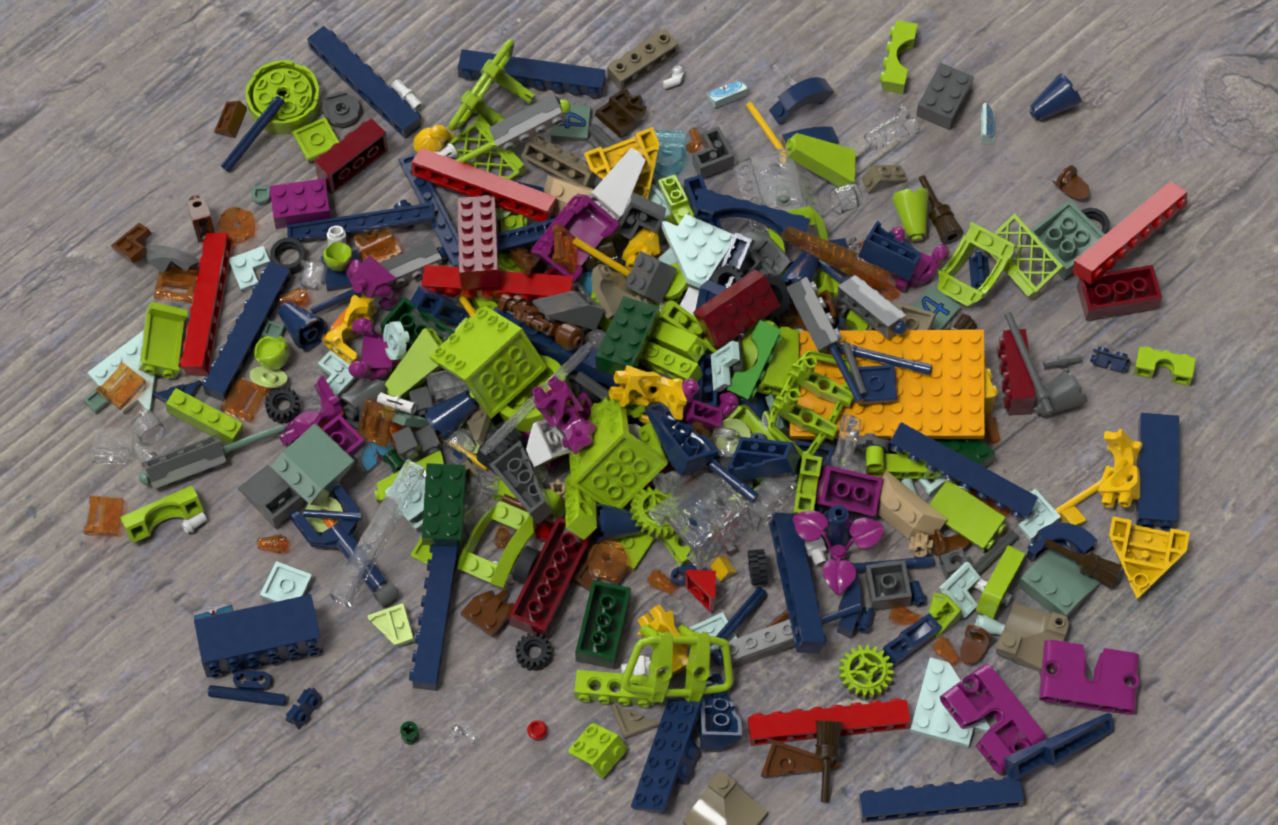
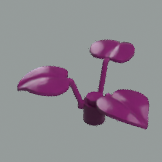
[793,511,884,595]

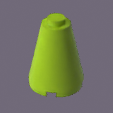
[892,188,929,242]

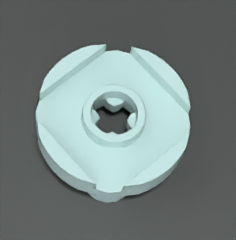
[383,321,409,360]

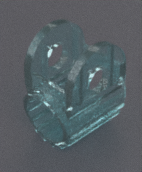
[654,129,686,177]

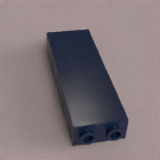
[1136,413,1179,530]

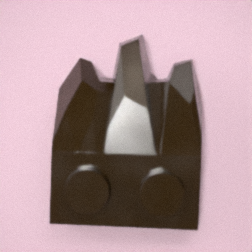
[595,89,647,138]

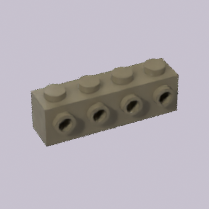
[607,29,678,91]
[521,136,597,187]

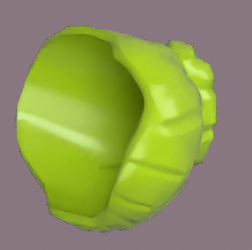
[323,242,352,272]
[815,272,840,299]

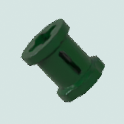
[382,449,408,473]
[400,721,419,745]

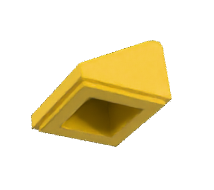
[1060,506,1087,526]

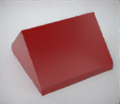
[685,570,716,614]

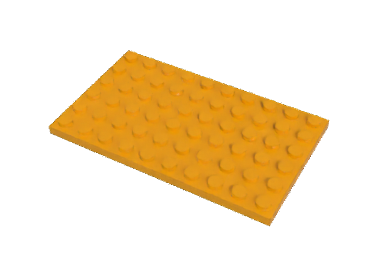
[790,330,984,439]

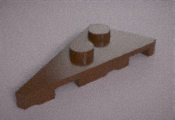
[509,248,543,275]
[761,740,840,778]

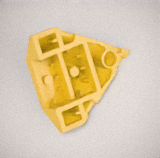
[584,127,660,199]
[1109,516,1190,599]

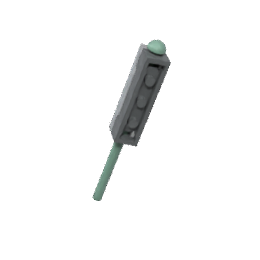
[139,424,285,489]

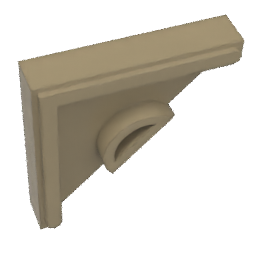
[611,704,659,739]

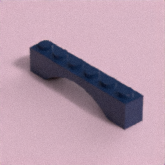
[693,189,810,247]

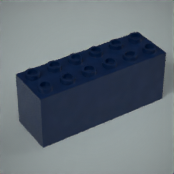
[194,594,324,678]

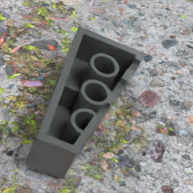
[489,440,553,524]

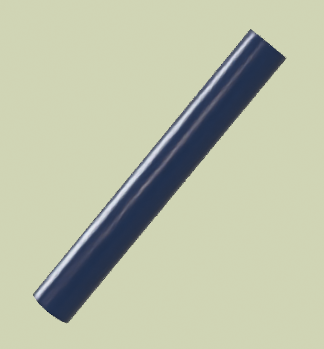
[304,509,363,521]

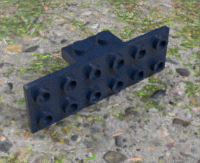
[631,699,702,812]

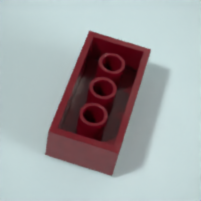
[314,118,388,193]
[1077,265,1162,320]
[693,270,780,348]
[997,329,1035,416]

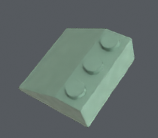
[1026,200,1105,280]
[271,424,355,506]
[1018,549,1101,619]

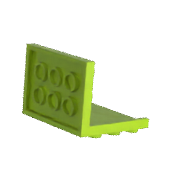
[429,306,547,419]
[569,400,668,508]

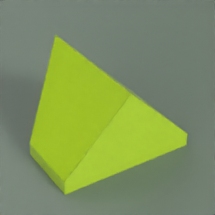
[928,593,962,637]

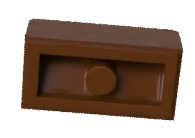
[214,101,247,138]

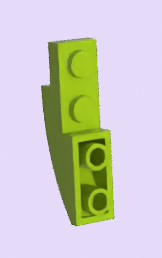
[658,175,695,226]

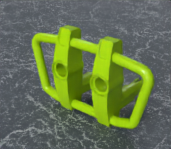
[448,39,536,132]
[768,351,854,459]
[621,624,734,703]

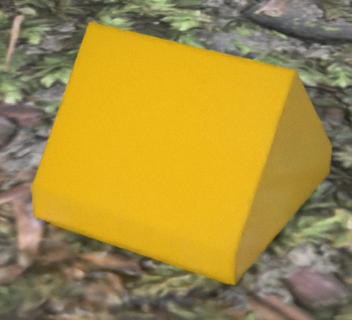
[710,557,737,582]

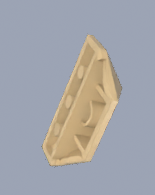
[544,175,594,217]
[877,471,947,539]

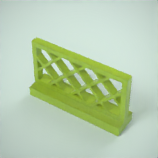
[447,114,527,180]
[988,213,1064,299]

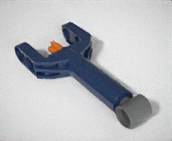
[289,483,399,607]

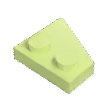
[367,603,415,647]

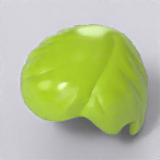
[254,336,290,370]

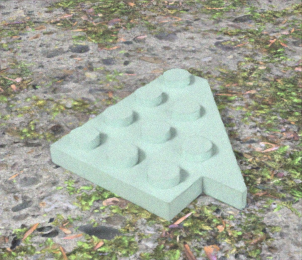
[661,214,734,288]
[87,330,156,414]
[910,658,990,748]

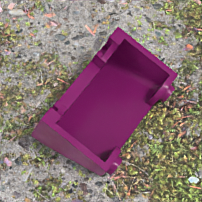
[531,194,620,281]

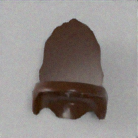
[1052,165,1090,200]
[929,529,970,557]
[960,625,994,664]

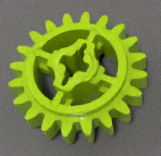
[630,486,684,538]
[838,644,894,699]

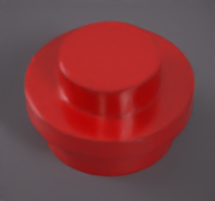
[535,522,553,541]
[527,720,547,740]

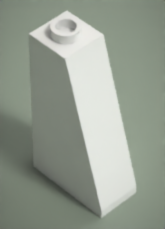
[589,148,646,221]

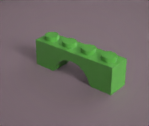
[726,320,782,401]

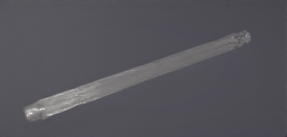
[480,341,594,456]

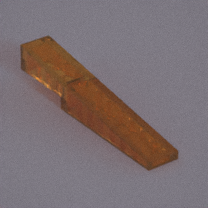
[781,226,889,292]

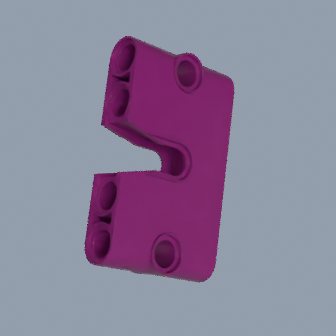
[1039,640,1140,715]
[940,663,1046,774]

